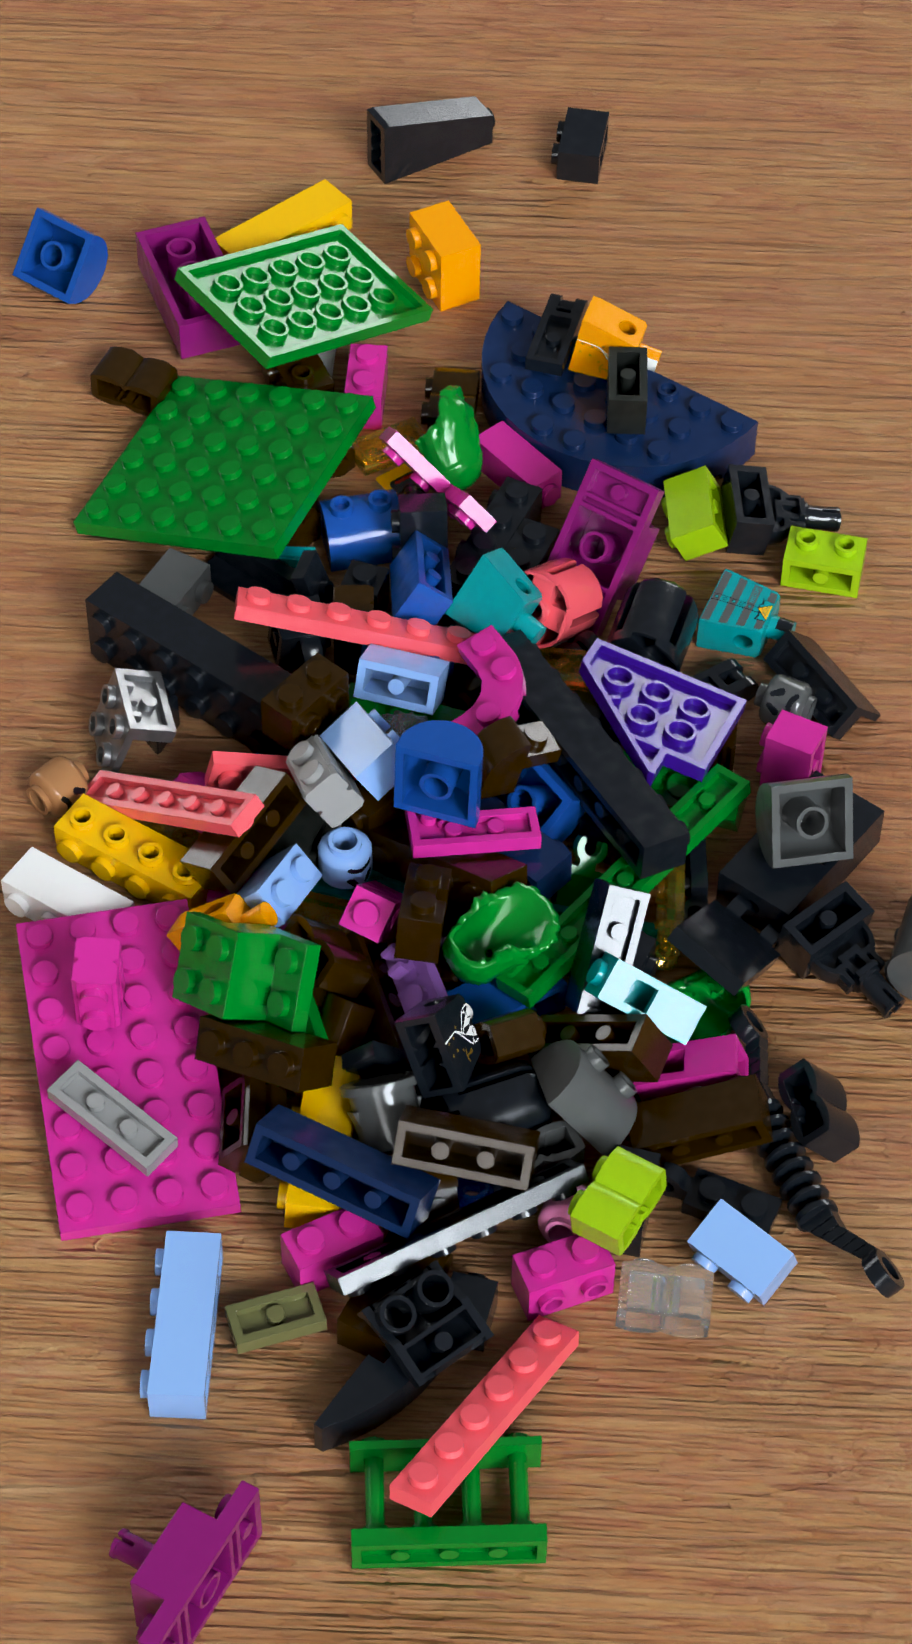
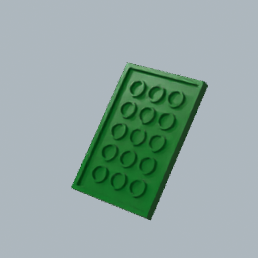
[174,224,433,369]

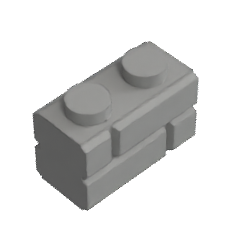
[286,735,365,828]

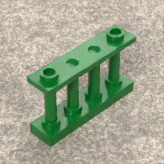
[349,1433,548,1569]

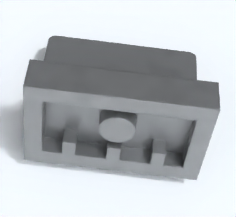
[89,668,177,773]

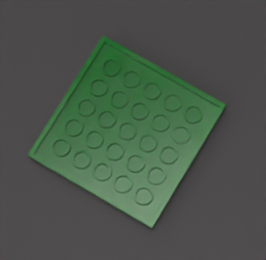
[73,376,376,560]

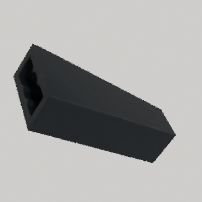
[367,96,495,184]

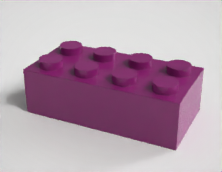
[135,216,241,359]

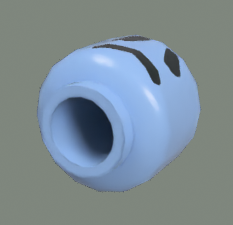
[318,827,373,890]

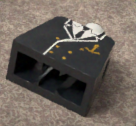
[394,994,481,1099]

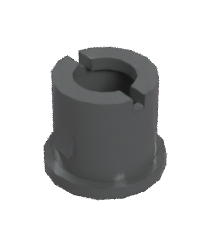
[339,1070,421,1153]

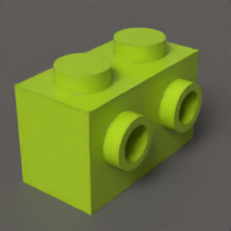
[661,465,728,561]
[780,526,868,598]

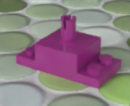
[547,458,665,636]
[109,1480,262,1644]

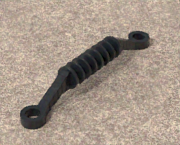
[727,1004,905,1298]

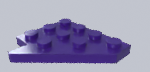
[579,638,747,786]

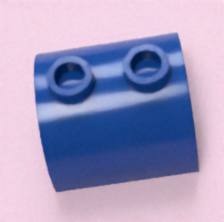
[12,207,108,304]
[316,489,399,572]
[394,720,483,828]
[495,764,585,842]

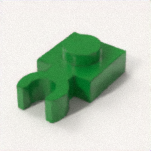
[550,835,608,906]

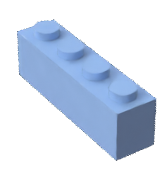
[140,1231,223,1419]

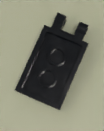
[667,894,781,996]

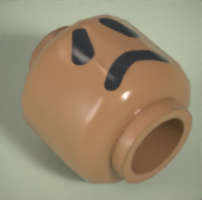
[27,756,89,817]

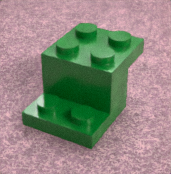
[172,912,321,1032]

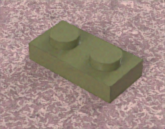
[224,1282,327,1354]

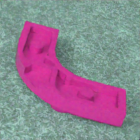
[451,625,526,735]

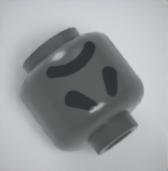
[754,674,817,724]

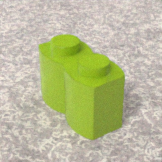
[568,1146,667,1256]

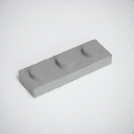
[47,1060,178,1177]

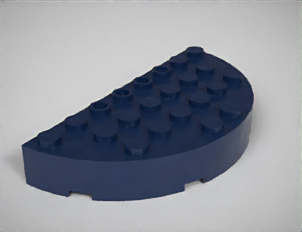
[481,301,758,497]

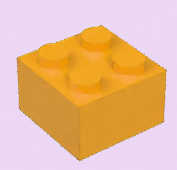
[406,200,481,312]

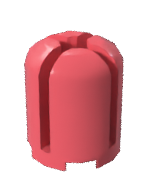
[523,558,603,649]

